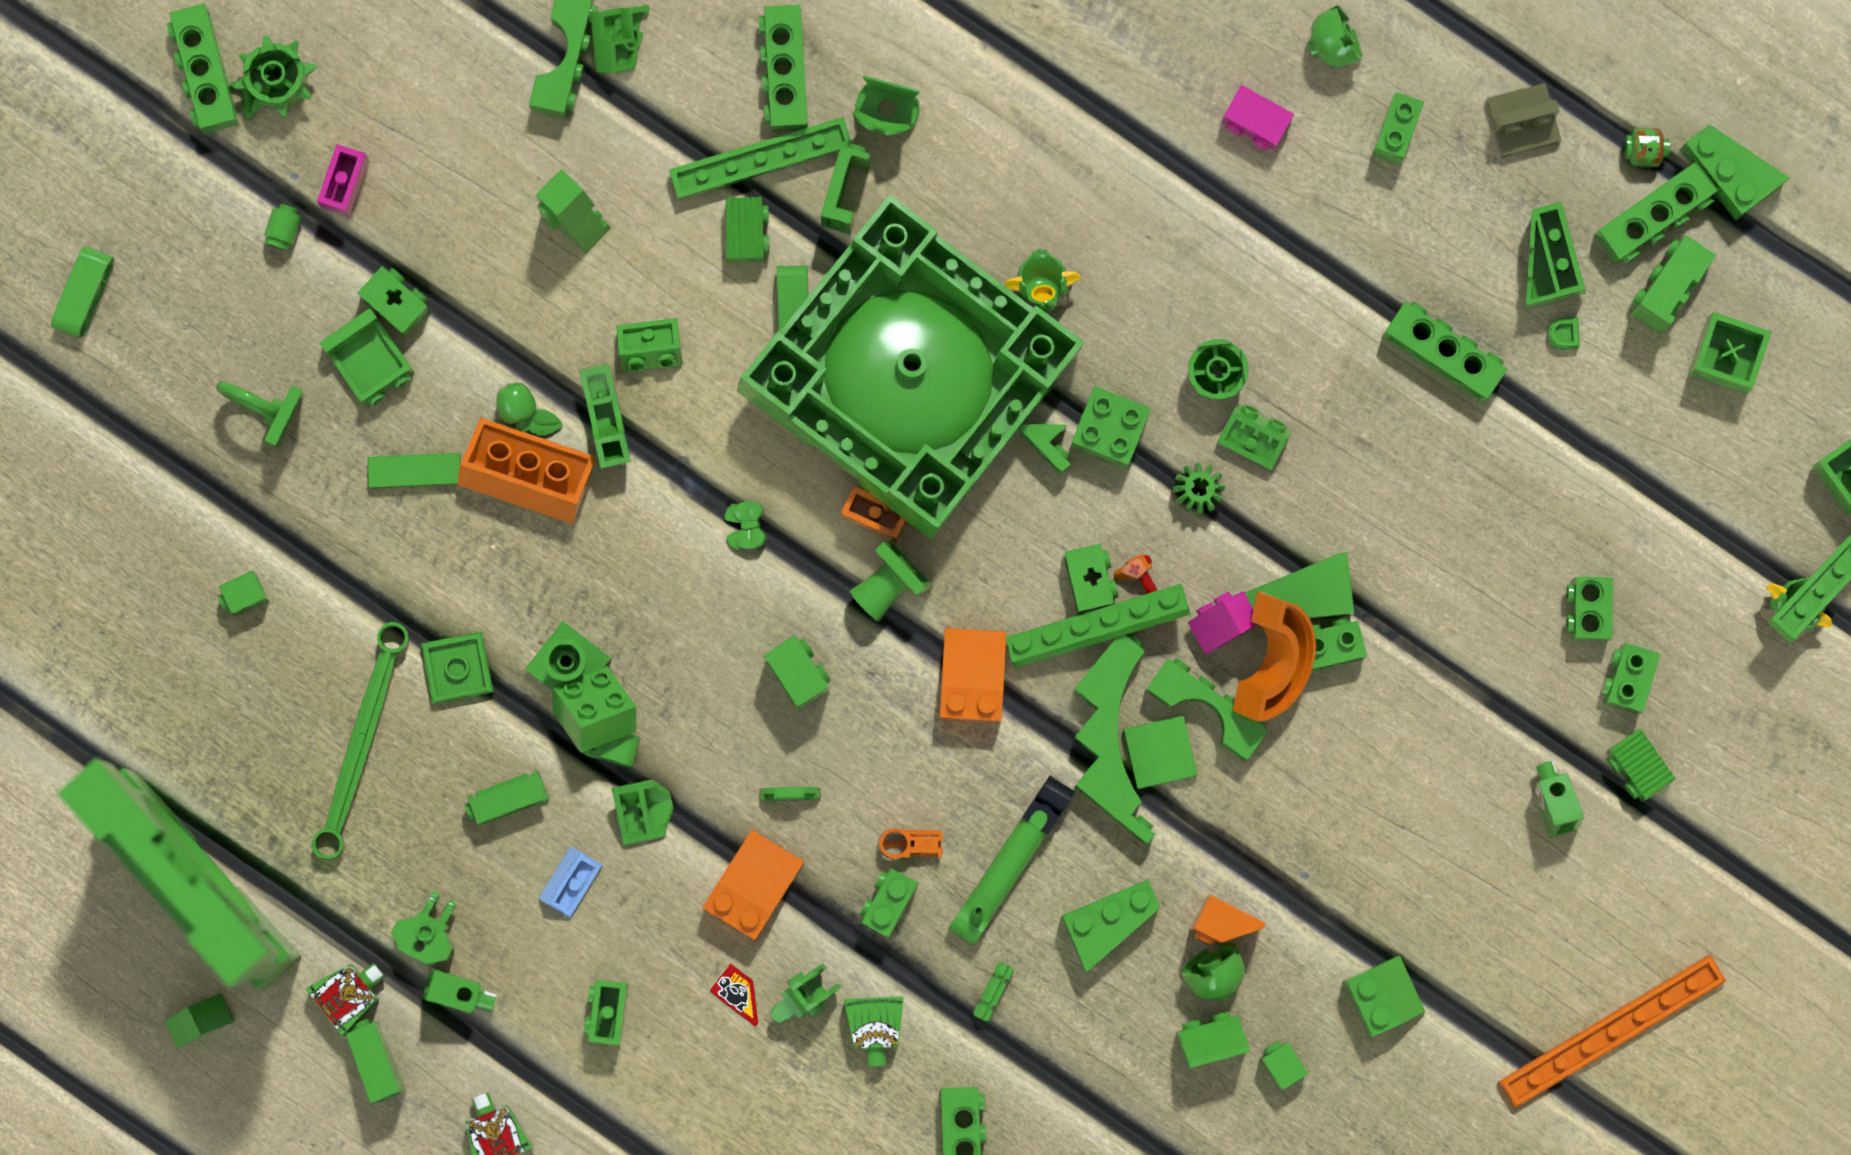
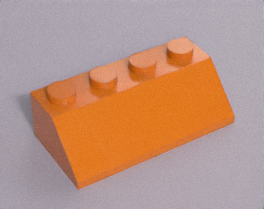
[457,417,596,524]

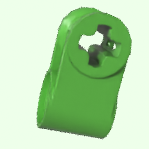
[583,734,640,768]

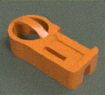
[878,828,943,859]

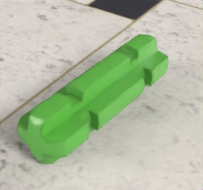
[973,962,1014,1022]

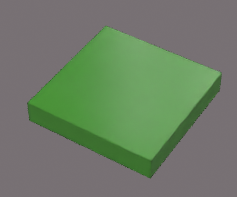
[421,632,494,704]
[1123,715,1198,790]

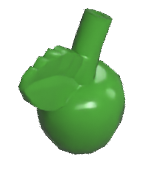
[496,383,563,436]

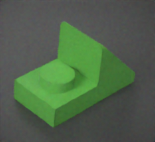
[1018,424,1071,476]

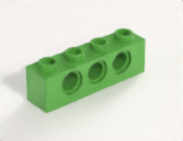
[167,3,240,134]
[759,5,808,132]
[1594,161,1718,264]
[1382,302,1507,403]
[941,1087,986,1155]

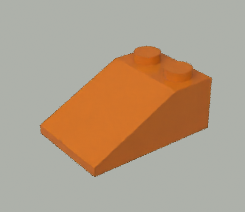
[939,628,1006,724]
[702,830,804,941]

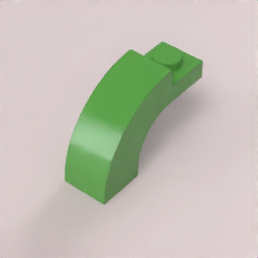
[579,363,631,469]

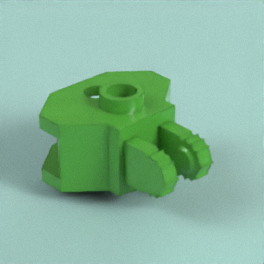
[391,891,457,965]
[770,964,841,1023]

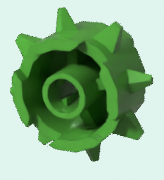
[234,36,317,117]

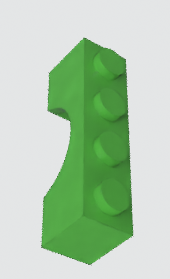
[529,0,599,119]
[1145,658,1269,762]

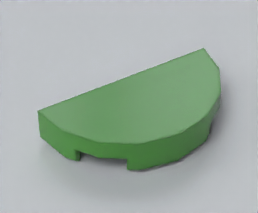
[759,787,821,801]

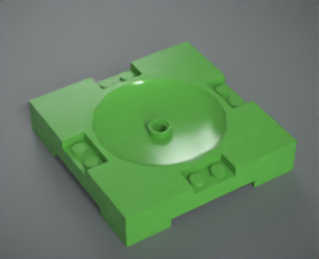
[737,194,1084,540]
[57,758,301,990]

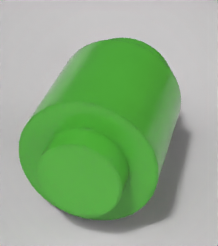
[264,204,302,251]

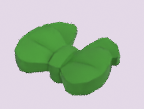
[724,501,767,550]

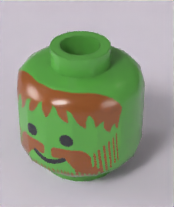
[1624,128,1670,167]

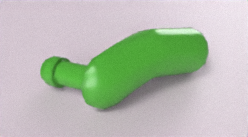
[229,82,255,119]

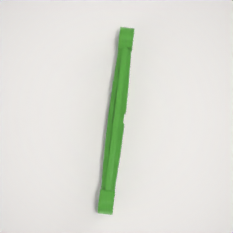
[312,622,410,860]

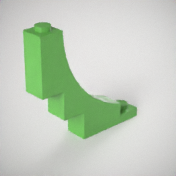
[1073,633,1155,845]

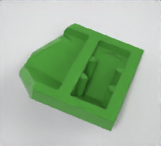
[612,779,674,845]

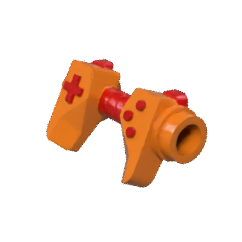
[1113,553,1158,594]

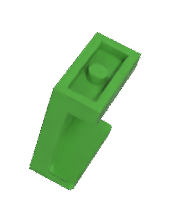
[820,144,871,235]
[319,308,414,407]

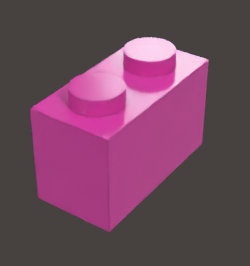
[1221,85,1294,151]
[317,144,370,217]
[1188,591,1258,655]

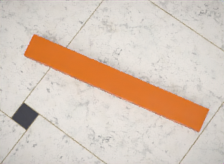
[1499,954,1726,1108]

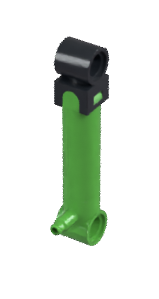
[948,775,1076,946]

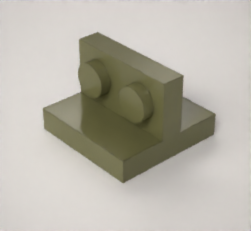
[1486,83,1562,158]

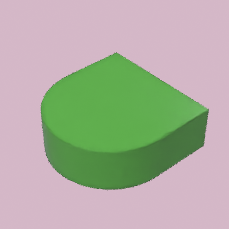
[1547,317,1580,350]

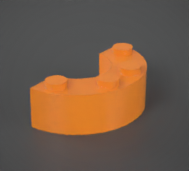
[1233,592,1316,721]

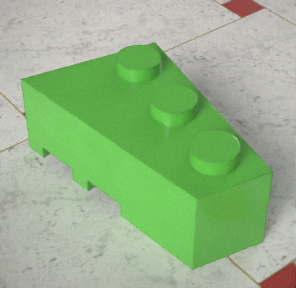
[1679,124,1790,221]
[536,169,611,254]
[1526,201,1586,310]
[1630,235,1716,334]
[1061,879,1160,973]

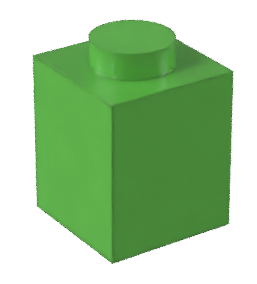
[218,570,269,617]
[1260,1040,1308,1091]

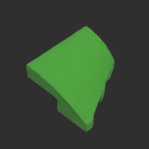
[591,5,649,73]

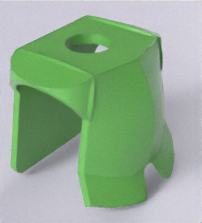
[853,76,920,135]

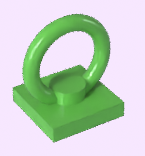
[216,381,303,450]

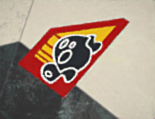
[710,963,758,1027]

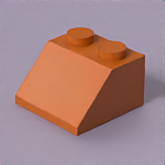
[1190,895,1266,946]

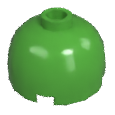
[1308,5,1363,68]
[1187,339,1249,401]
[1181,943,1245,1001]

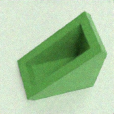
[164,994,234,1049]

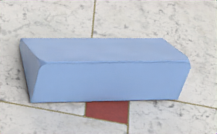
[539,847,603,918]

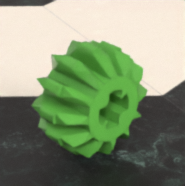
[1173,462,1225,515]

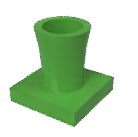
[849,541,934,622]
[525,621,612,690]

